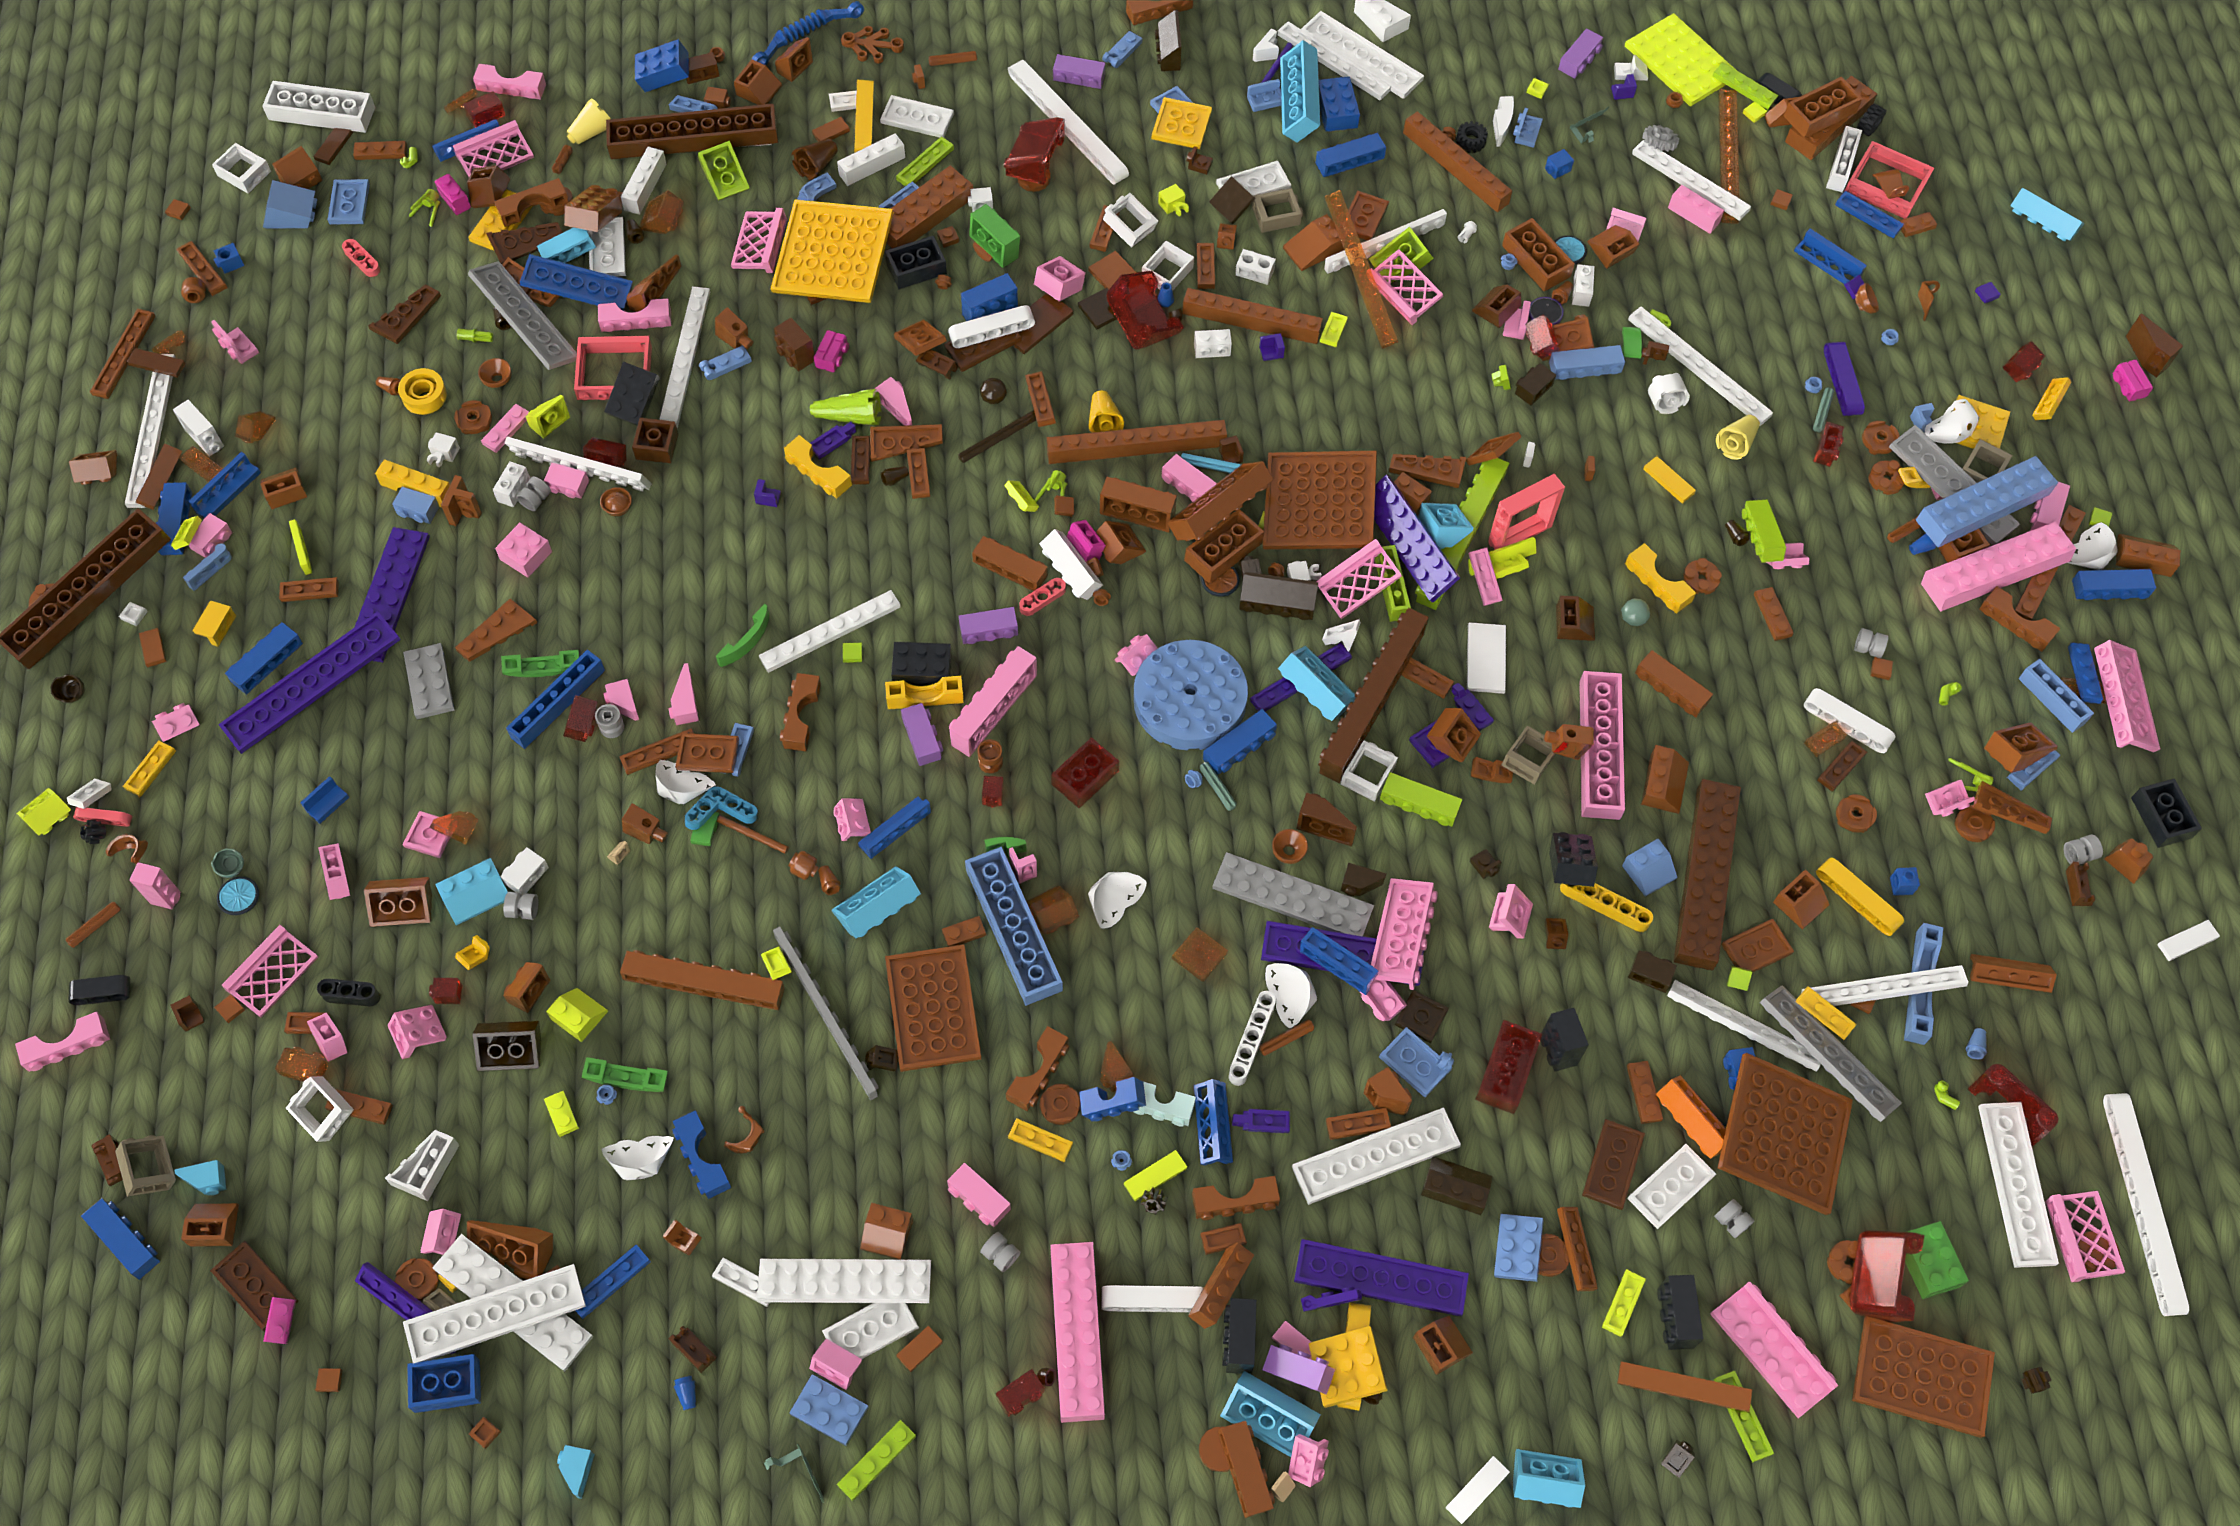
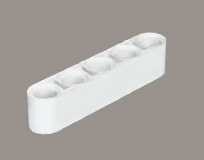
[948,305,1035,348]
[1804,688,1895,753]
[1229,991,1276,1086]
[1102,1285,1204,1312]

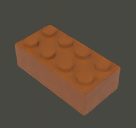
[1784,76,1862,138]
[564,185,623,232]
[1502,218,1575,292]
[1100,477,1177,533]
[1184,509,1264,584]

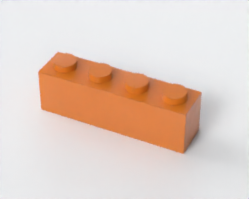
[1656,1075,1726,1159]

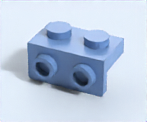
[1247,79,1282,112]
[1513,108,1543,148]

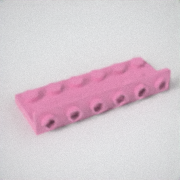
[2094,640,2160,752]
[1371,878,1438,990]
[1710,1282,1838,1418]

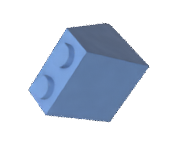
[263,180,317,228]

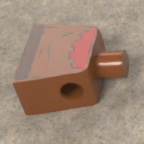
[1544,724,1594,760]

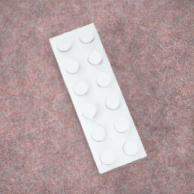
[263,81,375,133]

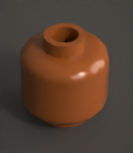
[181,277,206,303]
[788,851,819,880]

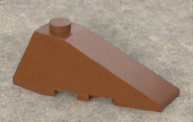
[626,255,681,312]
[467,1220,553,1279]

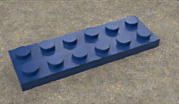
[520,254,633,311]

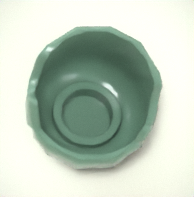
[1621,598,1650,626]
[211,848,244,878]

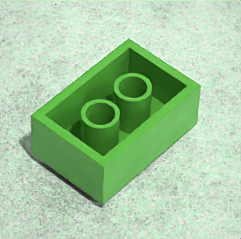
[969,204,1020,268]
[1895,1221,1969,1300]

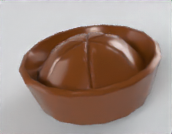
[600,487,632,516]

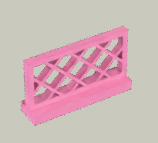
[453,120,534,177]
[731,208,787,273]
[1366,249,1443,325]
[1316,539,1402,619]
[222,925,318,1018]
[2045,1191,2125,1283]

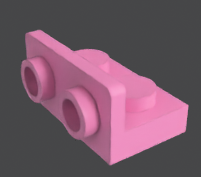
[1360,979,1407,1021]
[1288,1434,1329,1487]

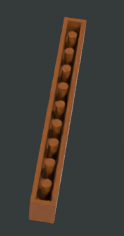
[1047,420,1227,464]

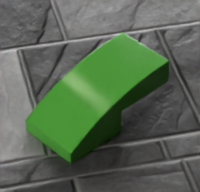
[1622,327,1642,358]
[690,812,720,846]
[984,837,1027,856]

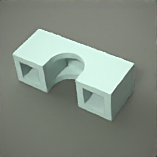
[1133,1082,1196,1126]

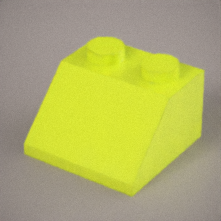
[16,788,71,836]
[546,988,608,1042]

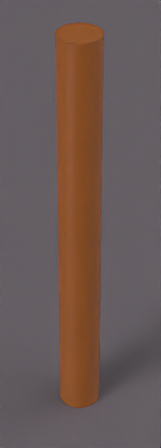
[717,815,789,854]

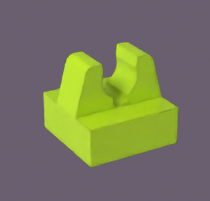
[1491,365,1511,390]

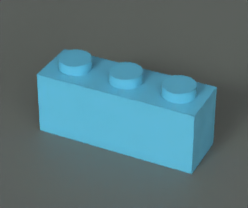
[537,227,596,263]

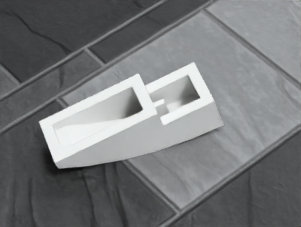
[1493,96,1514,147]
[1446,1456,1510,1524]

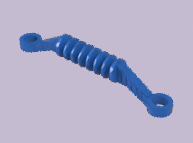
[752,1,864,65]

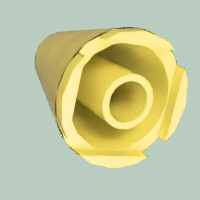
[567,98,611,145]
[1716,415,1760,459]

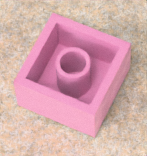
[1034,256,1085,301]
[495,522,552,577]

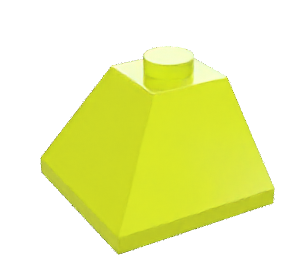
[525,395,570,439]

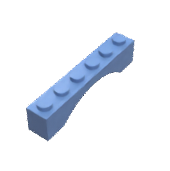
[1904,923,1943,1045]

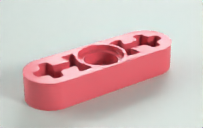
[342,239,380,277]
[1019,578,1066,616]
[73,807,132,827]

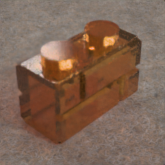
[275,1046,328,1082]

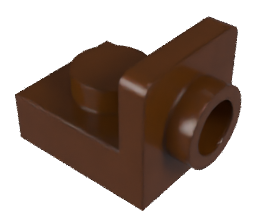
[1186,146,1213,175]
[1641,341,1670,365]
[1545,918,1568,949]

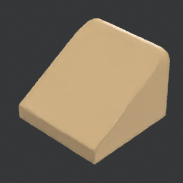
[607,841,630,865]
[1271,1471,1295,1502]

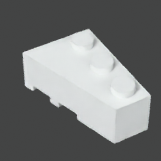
[1354,0,1411,42]
[385,1130,459,1201]

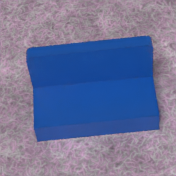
[301,777,349,824]

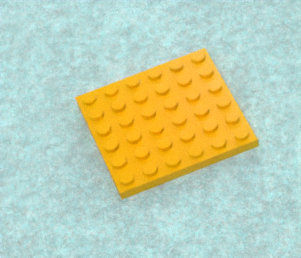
[771,200,894,303]

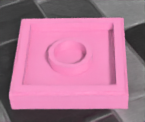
[403,811,457,858]

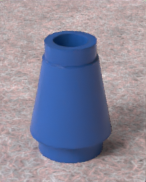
[1157,282,1174,307]
[1909,534,1936,555]
[673,1376,696,1410]

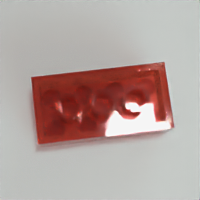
[1475,1020,1542,1114]

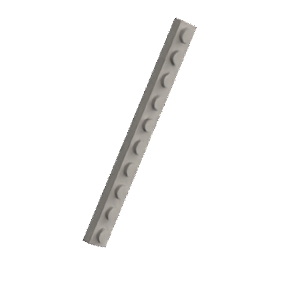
[773,927,879,1101]

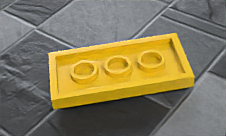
[468,189,532,251]

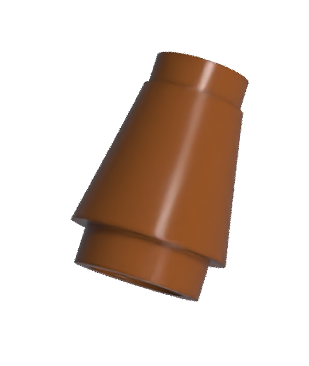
[1552,281,1573,304]
[376,376,401,396]
[818,865,841,895]

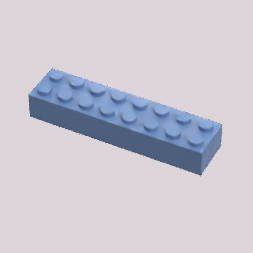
[1916,456,2058,547]
[965,847,1063,1006]

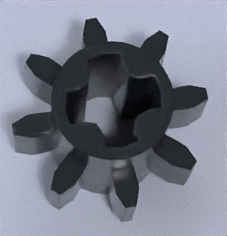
[80,820,106,844]

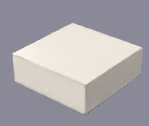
[1523,442,1535,467]
[119,602,148,626]

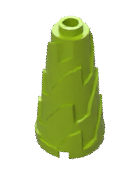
[810,389,882,425]

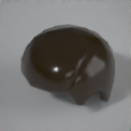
[980,378,1007,404]
[50,674,85,703]

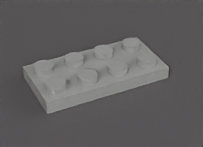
[403,643,454,719]

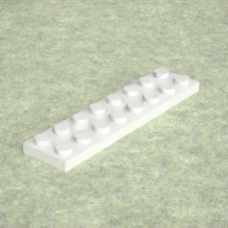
[1301,11,1424,99]
[505,437,652,491]
[1978,1102,2059,1268]
[1292,1108,1461,1205]
[433,1234,593,1372]
[757,1259,931,1303]
[403,1264,586,1364]

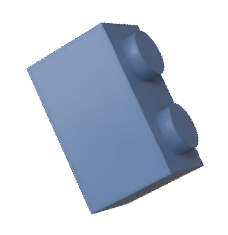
[392,487,440,524]

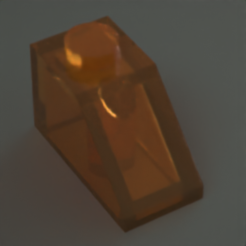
[235,411,275,443]
[430,811,479,845]
[1100,1041,1133,1092]

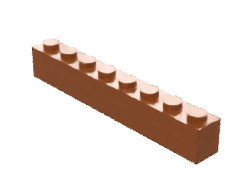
[1403,111,1512,213]
[1182,288,1323,344]
[620,950,785,1010]

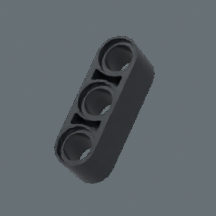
[1756,73,1802,105]
[68,975,130,1005]
[317,979,380,1007]

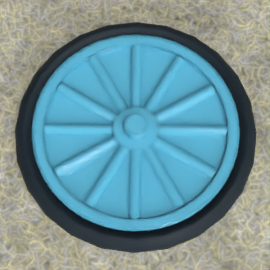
[1554,235,1587,264]
[217,876,259,915]

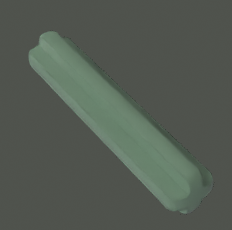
[1813,387,1834,433]
[1200,762,1237,811]

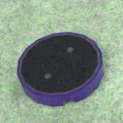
[1529,297,1563,328]

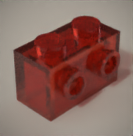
[463,91,506,128]
[1525,314,1560,359]
[2003,341,2045,382]
[1813,422,1844,467]
[583,437,627,468]
[563,695,597,742]
[995,1369,1044,1417]

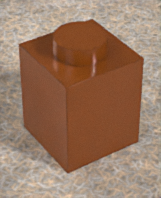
[704,87,731,109]

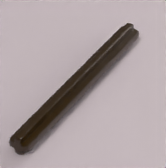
[958,410,1036,463]

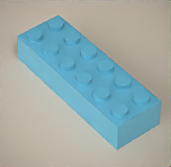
[1280,40,1320,143]

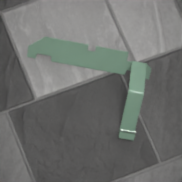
[1570,107,1609,143]
[764,1444,824,1503]

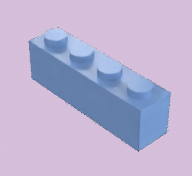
[1549,345,1625,380]
[2019,659,2094,733]

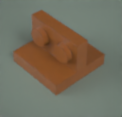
[441,475,482,526]

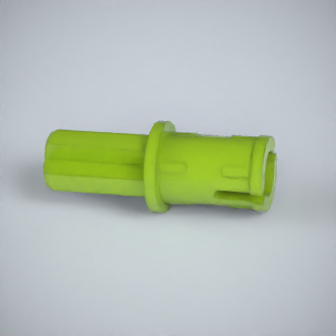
[457,328,493,343]

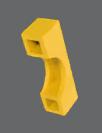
[784,435,852,499]
[375,459,450,507]
[1625,543,1696,614]
[885,676,964,709]

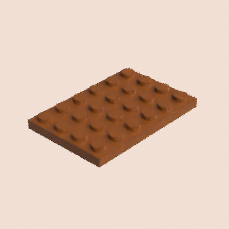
[885,945,981,1072]
[1852,1316,1995,1438]

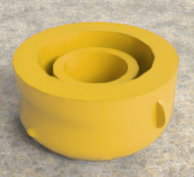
[398,368,447,415]

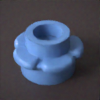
[1501,254,1518,270]
[1881,329,1899,345]
[1805,377,1822,393]
[1185,770,1202,788]
[1436,1052,1454,1071]
[596,1085,617,1105]
[1111,1150,1132,1171]

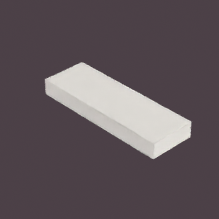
[2157,920,2220,961]
[712,1258,770,1307]

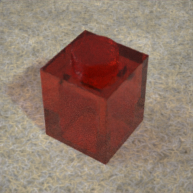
[982,776,1004,807]
[429,978,463,1004]

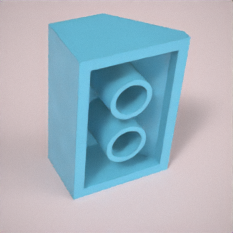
[1419,503,1473,549]
[435,858,508,925]
[1513,1449,1585,1508]

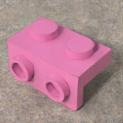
[1766,543,1809,569]
[1114,634,1158,676]
[152,703,200,742]
[1925,780,1975,817]
[834,798,871,841]

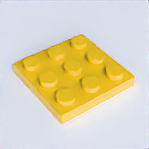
[1151,97,1212,149]
[1953,395,2010,449]
[1308,1326,1388,1408]

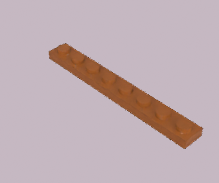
[2015,505,2086,620]

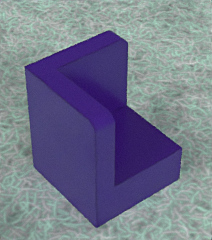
[1611,74,1637,100]
[1259,333,1285,361]
[754,479,781,507]

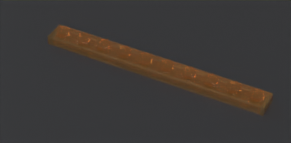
[1719,89,1739,224]
[1324,190,1398,349]

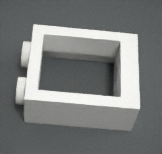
[212,143,271,194]
[1103,193,1158,248]
[1142,241,1194,291]
[173,400,224,457]
[1341,741,1398,802]
[286,1076,354,1142]

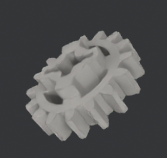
[1642,125,1680,152]

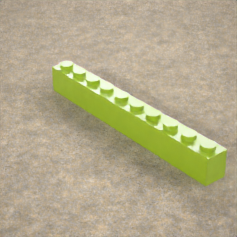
[1415,458,1509,610]

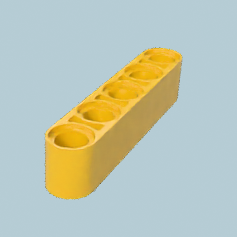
[854,80,874,153]
[1816,858,1904,936]
[1560,883,1653,932]
[1337,1302,1371,1411]

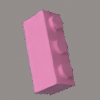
[1668,185,1724,234]
[1162,454,1217,502]
[2030,482,2070,531]
[129,862,181,910]
[947,1163,1011,1227]

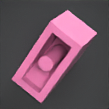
[603,679,639,721]
[307,1013,348,1062]

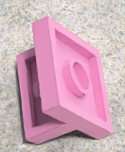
[1606,208,1646,241]
[1489,884,1533,938]

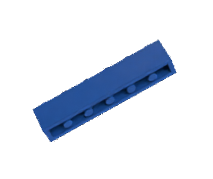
[506,650,605,749]

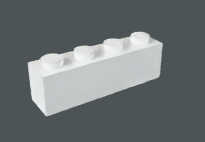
[1826,126,1862,192]
[837,133,905,186]
[621,147,667,215]
[1039,529,1103,600]

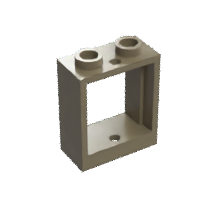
[1252,188,1303,233]
[1962,439,2013,483]
[1502,726,1556,785]
[115,1135,176,1197]

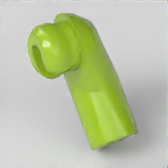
[400,147,418,168]
[1650,309,1671,328]
[1939,682,1962,705]
[1934,1081,1960,1110]

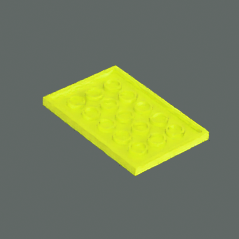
[1625,13,1736,107]

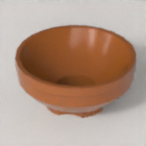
[1855,283,1879,314]
[478,358,512,388]
[1272,829,1308,864]

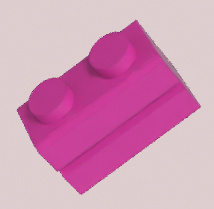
[435,174,471,215]
[814,330,849,373]
[2113,360,2153,402]
[1067,520,1106,562]
[263,1297,296,1344]

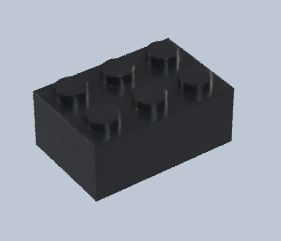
[885,235,947,290]
[604,361,660,426]
[891,642,952,686]
[2131,778,2202,848]
[1549,832,1598,887]
[1540,1008,1589,1072]
[1657,1275,1704,1350]
[1222,1298,1257,1374]

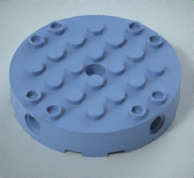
[1134,640,1248,750]

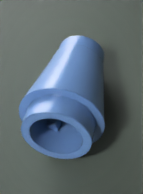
[1966,1028,1987,1060]

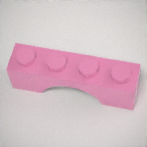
[473,64,546,100]
[598,299,671,332]
[15,1012,110,1072]

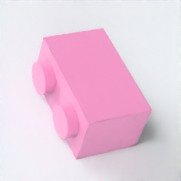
[544,463,589,499]
[189,513,232,558]

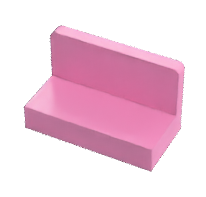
[1503,301,1531,340]
[1009,847,1037,884]
[421,1209,461,1255]
[810,1339,862,1390]

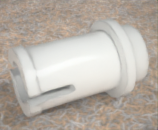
[1458,221,1477,243]

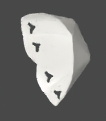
[1925,399,1979,444]
[2067,522,2117,570]
[656,760,716,805]
[1088,872,1146,928]
[1265,963,1317,1028]
[601,1136,674,1181]

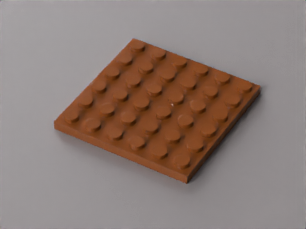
[1263,451,1377,550]
[1718,1053,1853,1215]

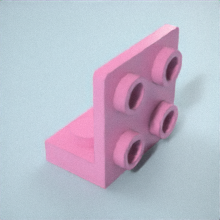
[211,320,259,364]
[388,1005,447,1059]

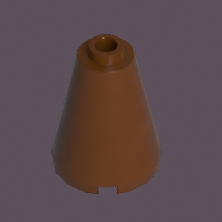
[792,139,838,180]

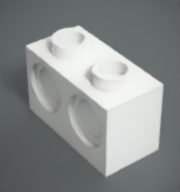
[1236,249,1276,285]
[1572,264,1595,307]
[493,462,530,507]

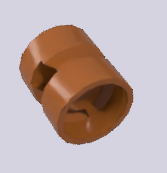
[977,739,1003,773]

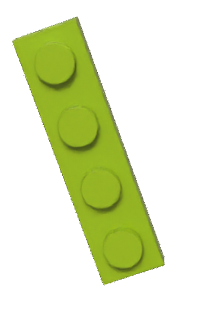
[1713,62,1778,110]
[896,136,954,186]
[1714,1371,1774,1463]
[837,1420,916,1502]

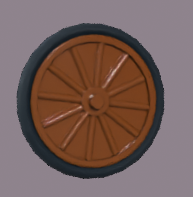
[1201,567,1240,597]

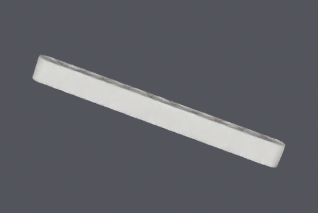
[1008,60,1129,184]
[2103,1093,2189,1316]

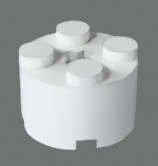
[1648,373,1690,414]

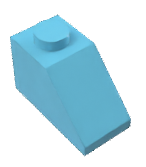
[175,1160,226,1195]
[557,1445,595,1499]

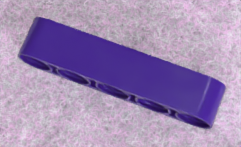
[1824,342,1865,416]

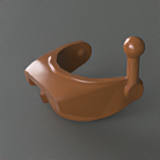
[106,834,148,865]
[724,1106,765,1154]

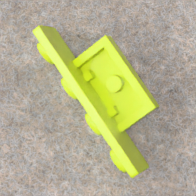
[1468,537,1536,579]

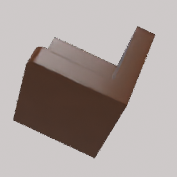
[1219,435,1244,464]
[170,995,204,1032]

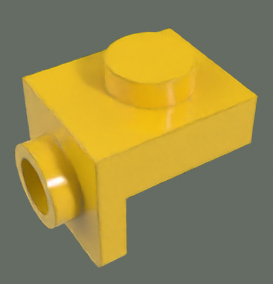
[455,935,490,970]

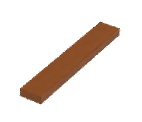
[90,309,155,399]
[1617,1361,1752,1412]

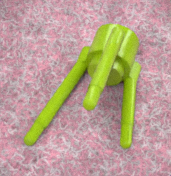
[409,189,441,227]
[1034,470,1067,503]
[1948,758,1993,792]

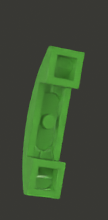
[716,604,769,667]
[501,650,579,677]
[582,1057,668,1092]

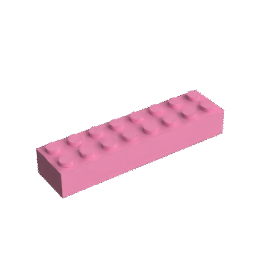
[1921,521,2076,612]
[1580,671,1625,820]
[1051,1242,1105,1423]

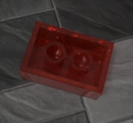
[1051,737,1119,808]

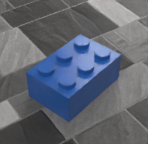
[635,39,689,92]
[1319,76,1360,132]
[961,273,1018,321]
[407,1354,481,1413]

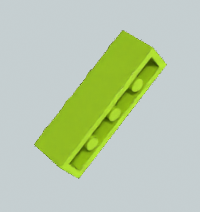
[1742,500,1786,563]
[1375,545,1411,622]
[1380,772,1462,827]

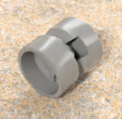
[516,476,551,511]
[1854,628,1888,658]
[595,704,625,738]
[2063,834,2103,865]
[503,892,538,920]
[1714,1199,1755,1239]
[980,1232,1021,1272]

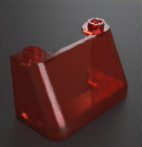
[1004,117,1065,185]
[1107,270,1184,349]
[1968,1064,2059,1147]
[1849,1230,1925,1322]

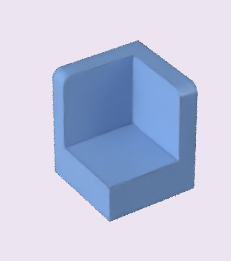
[1910,403,1935,432]

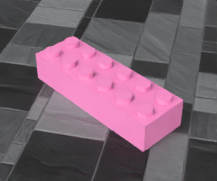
[949,646,1037,757]

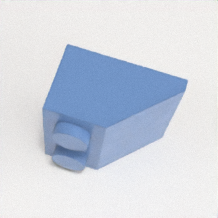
[1622,839,1677,897]

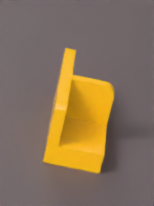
[193,601,236,647]

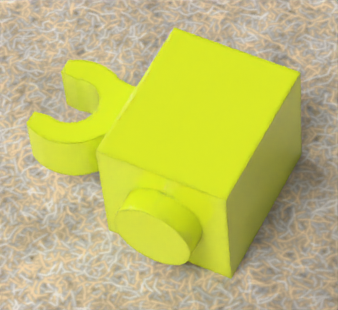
[1158,184,1189,217]

